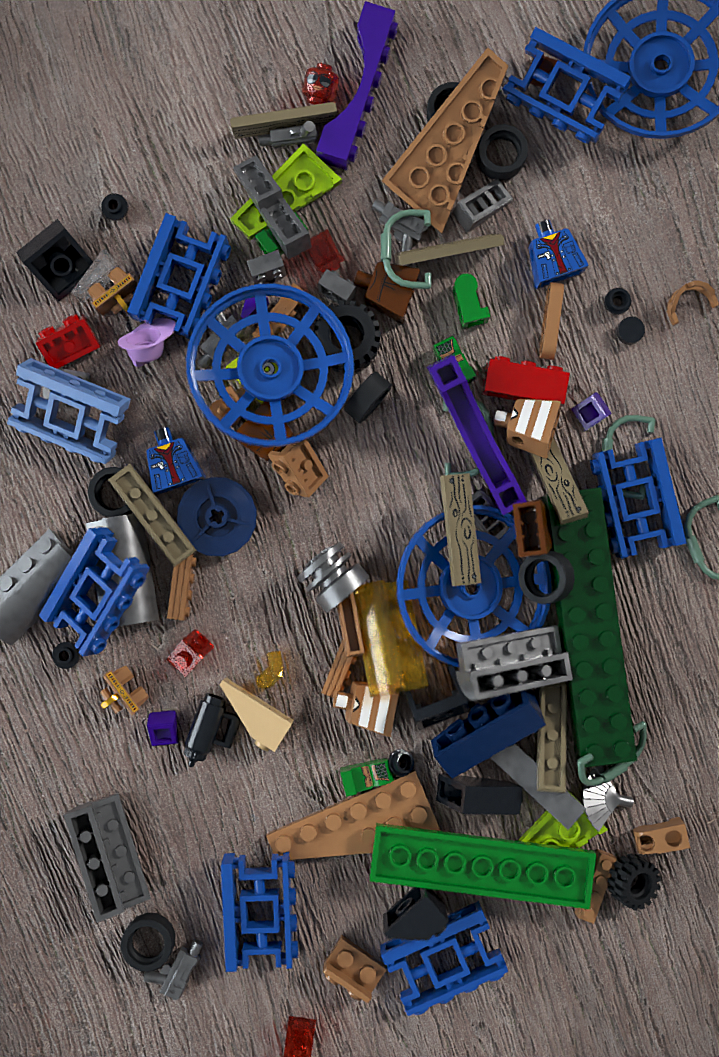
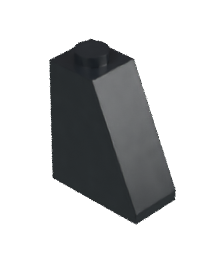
[436,774,523,815]

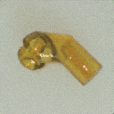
[256,651,283,689]

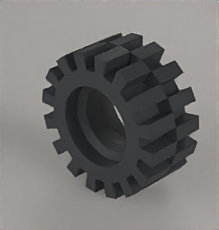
[607,854,661,911]

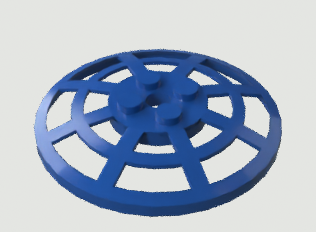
[583,0,719,139]
[186,284,354,447]
[397,505,552,667]

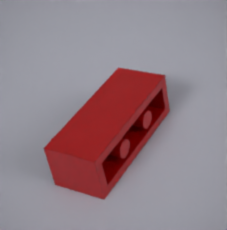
[481,356,570,408]

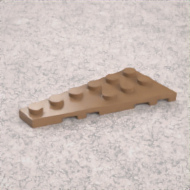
[382,47,508,234]
[266,769,441,860]

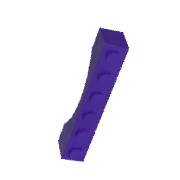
[316,1,399,171]
[427,354,527,515]

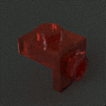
[307,229,345,272]
[166,629,214,678]
[283,1016,316,1057]

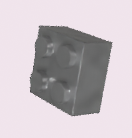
[247,250,286,285]
[318,269,356,304]

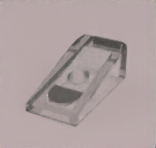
[71,248,121,303]

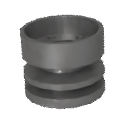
[297,542,370,613]

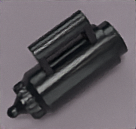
[184,693,241,767]

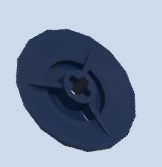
[177,477,257,557]

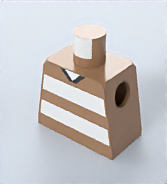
[494,399,561,458]
[333,681,401,737]

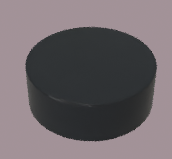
[616,316,645,345]

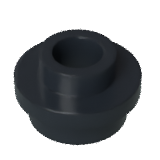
[101,193,128,221]
[604,288,632,315]
[52,642,80,669]
[388,749,414,777]

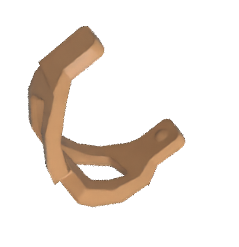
[666,280,719,325]

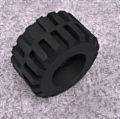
[313,300,381,374]

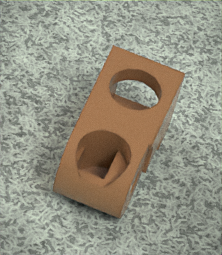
[633,817,690,855]

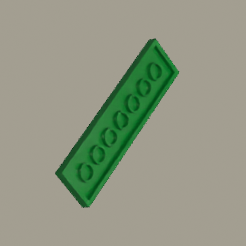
[369,823,596,909]

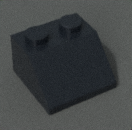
[16,219,99,302]
[383,887,449,941]

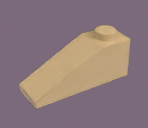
[220,677,294,752]

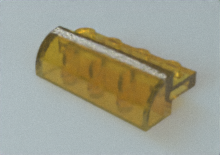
[353,580,428,698]

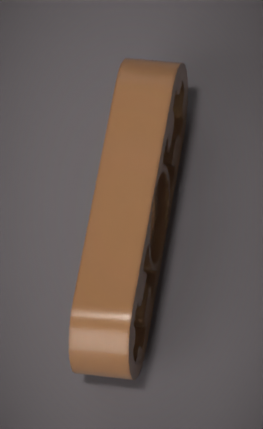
[539,282,564,360]

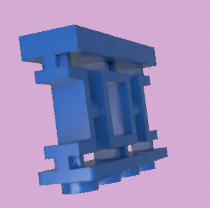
[503,27,631,144]
[127,213,231,340]
[590,437,686,558]
[39,527,150,657]
[221,852,298,972]
[380,901,508,1016]

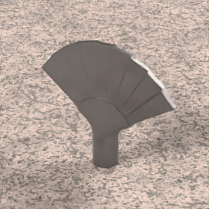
[582,765,634,832]

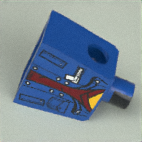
[528,219,589,289]
[146,427,206,495]

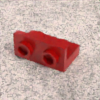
[35,314,100,369]

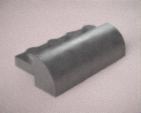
[86,514,159,627]
[0,529,75,645]
[456,625,573,700]
[64,793,151,923]

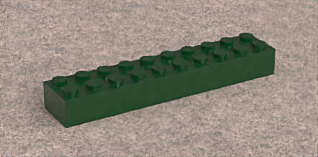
[541,488,637,767]

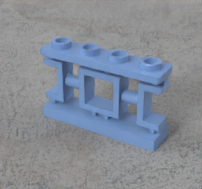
[7,358,131,464]

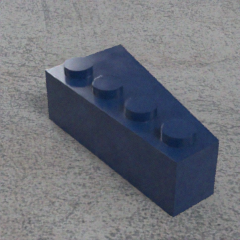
[431,689,546,779]

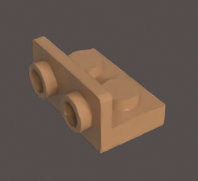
[268,439,329,498]
[323,935,387,1003]

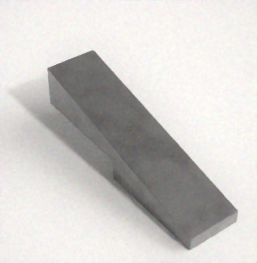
[233,156,312,259]
[491,744,586,830]

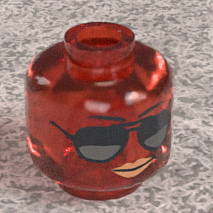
[302,63,339,105]

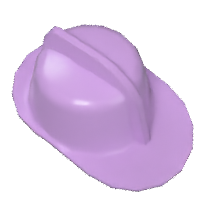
[118,318,176,367]

